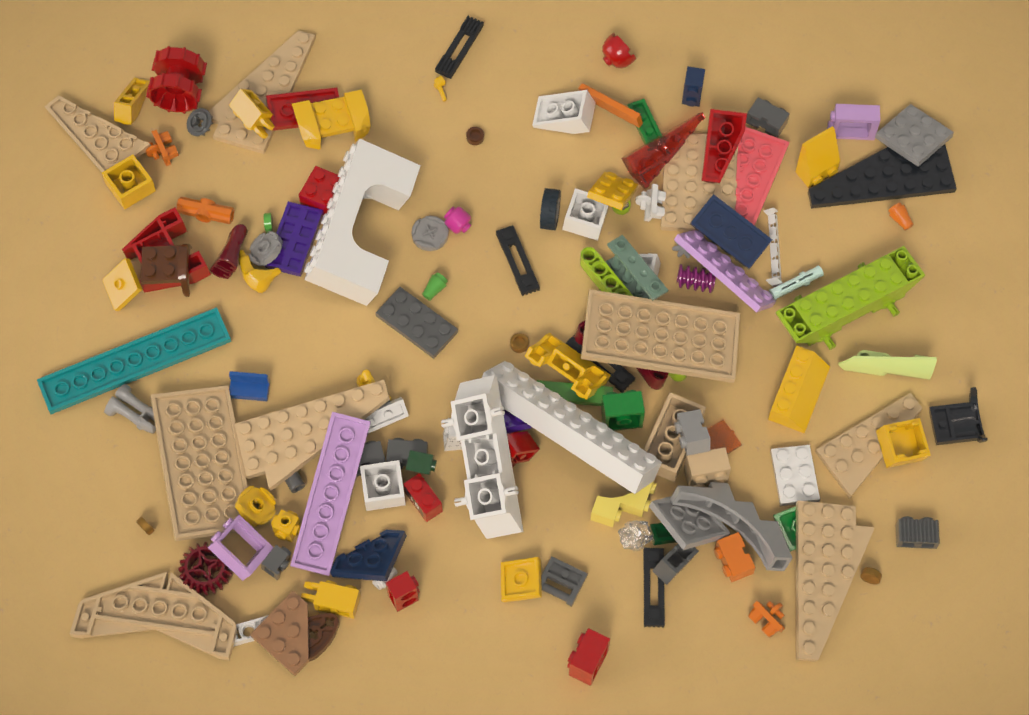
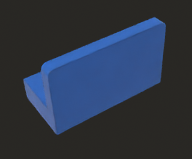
[229,371,270,401]

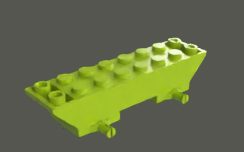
[776,246,925,350]

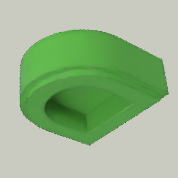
[263,213,273,234]

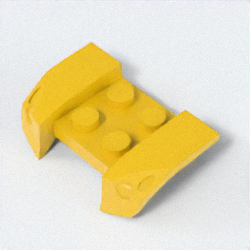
[292,89,371,150]

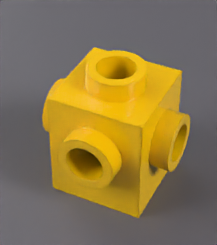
[271,509,301,542]

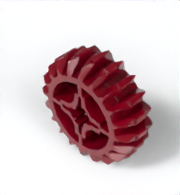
[178,542,233,596]

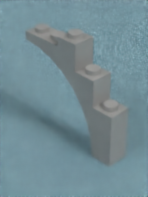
[670,482,792,571]

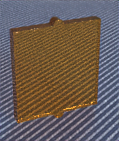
[707,420,742,454]

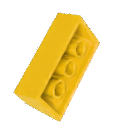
[768,345,830,434]

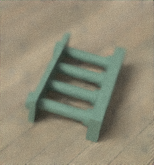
[606,235,668,301]

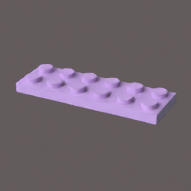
[674,230,776,313]

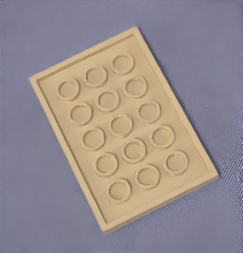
[661,131,738,232]

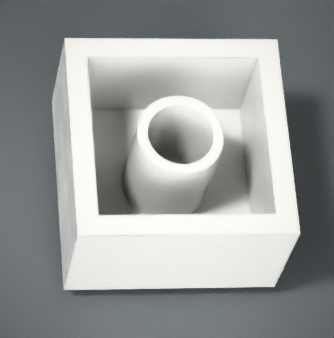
[562,188,609,241]
[360,460,406,511]

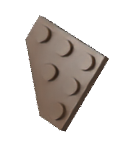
[250,591,309,676]

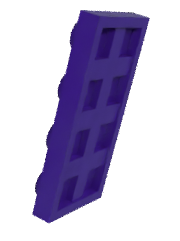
[265,201,324,277]

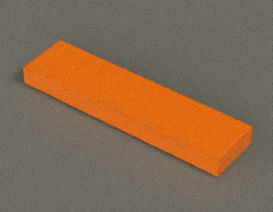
[578,84,643,128]

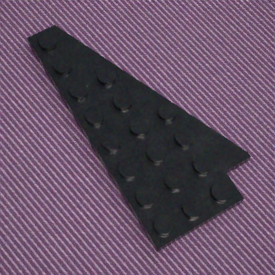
[808,144,957,209]

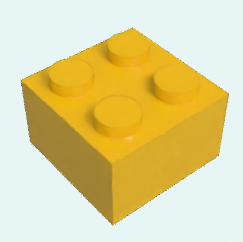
[102,154,156,210]

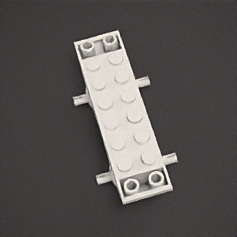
[441,375,524,539]

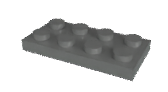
[376,287,458,359]

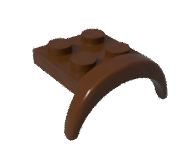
[141,244,192,297]

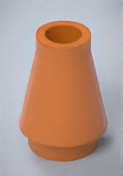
[888,202,914,231]

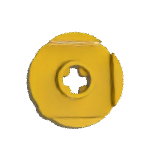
[235,486,276,527]

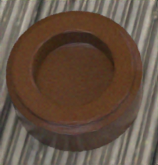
[466,127,484,145]

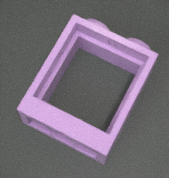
[827,104,880,140]
[208,515,274,581]

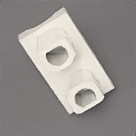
[635,184,666,222]

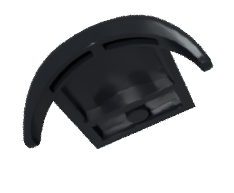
[929,387,988,445]

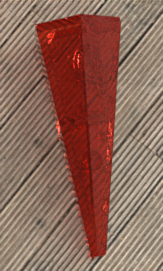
[621,112,705,189]

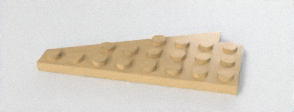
[235,380,390,490]

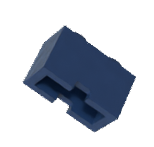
[682,66,705,107]

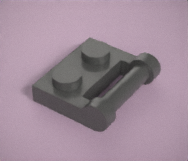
[541,556,588,607]

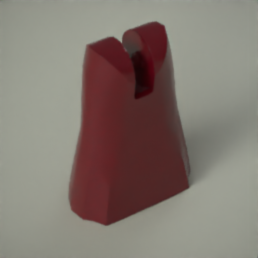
[210,224,248,279]

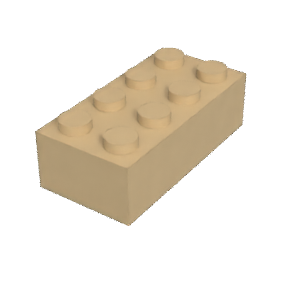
[644,393,706,482]

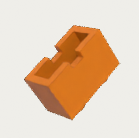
[714,532,756,582]

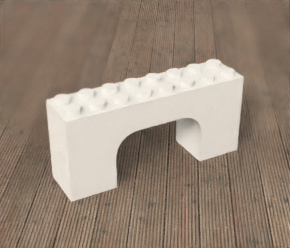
[304,139,421,306]

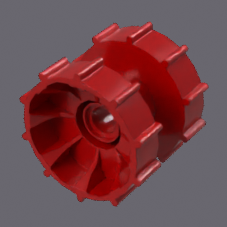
[146,46,207,114]

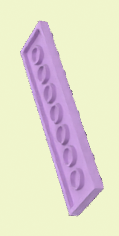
[290,412,371,576]

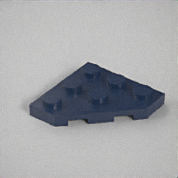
[330,529,407,581]

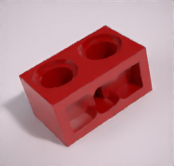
[385,571,420,612]

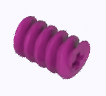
[676,264,716,293]

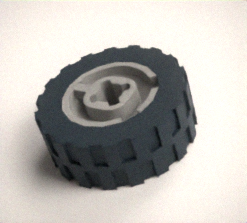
[540,188,561,231]

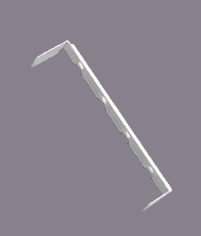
[764,208,783,287]

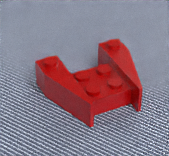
[122,207,211,293]

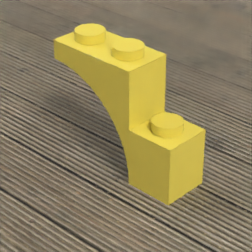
[591,481,657,527]

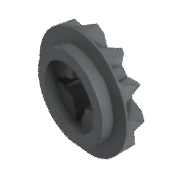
[187,108,213,137]

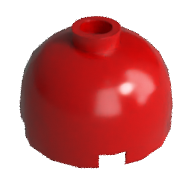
[602,32,636,69]

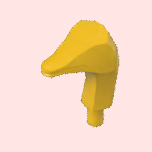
[239,250,281,293]

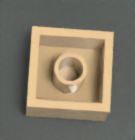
[684,447,731,487]

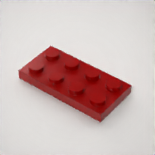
[266,87,339,131]

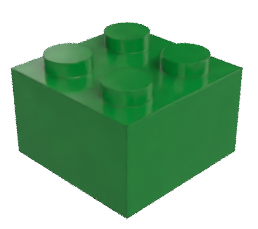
[601,390,645,431]

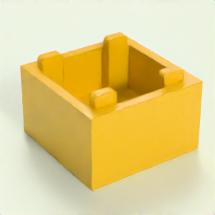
[876,418,931,468]

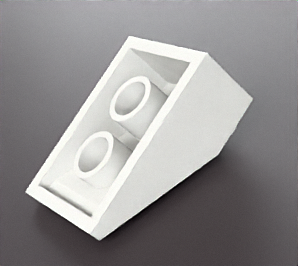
[532,90,596,134]

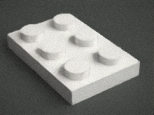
[770,445,820,506]

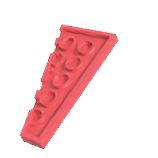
[735,127,790,226]

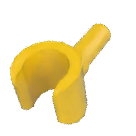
[434,76,447,102]

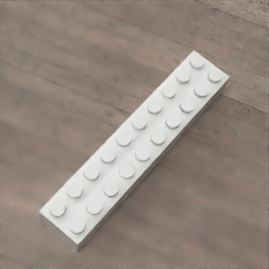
[482,361,662,494]

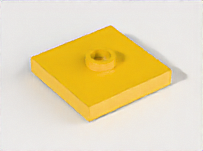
[103,258,142,311]
[501,557,542,602]

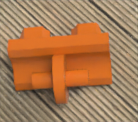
[146,129,179,166]
[748,601,785,637]

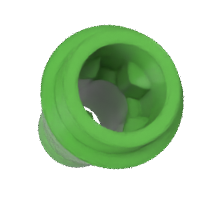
[422,272,448,301]

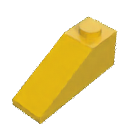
[114,77,150,125]

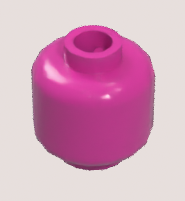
[444,206,471,234]

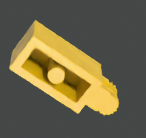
[229,89,275,139]
[301,580,360,619]

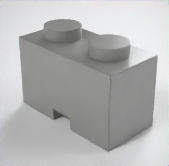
[674,409,711,456]

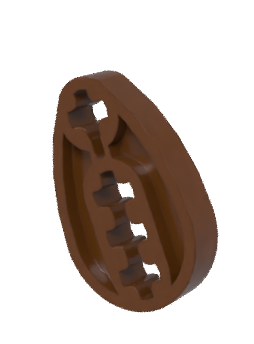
[308,613,339,662]

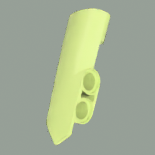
[838,350,937,380]

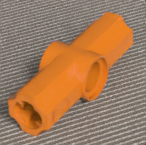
[176,197,235,224]

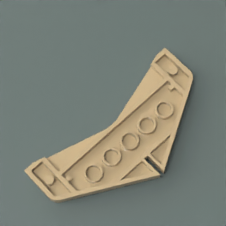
[70,572,237,661]

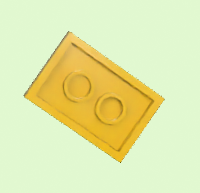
[587,172,639,210]

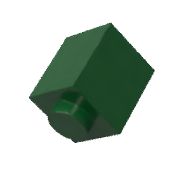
[406,450,437,475]

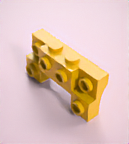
[525,333,611,400]

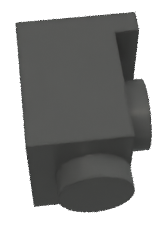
[261,545,292,580]

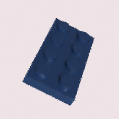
[690,194,773,269]

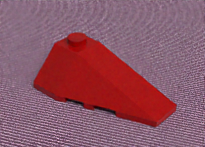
[702,109,747,183]

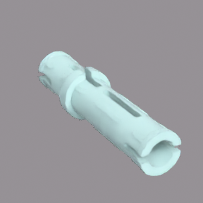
[769,265,824,300]

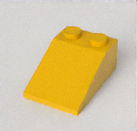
[795,126,840,188]

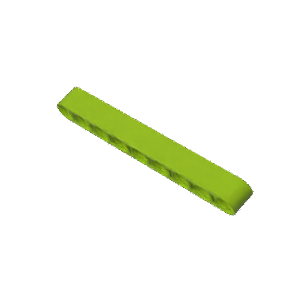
[580,247,687,382]

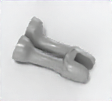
[104,384,156,434]

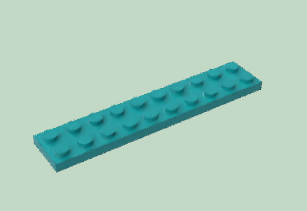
[37,307,232,414]

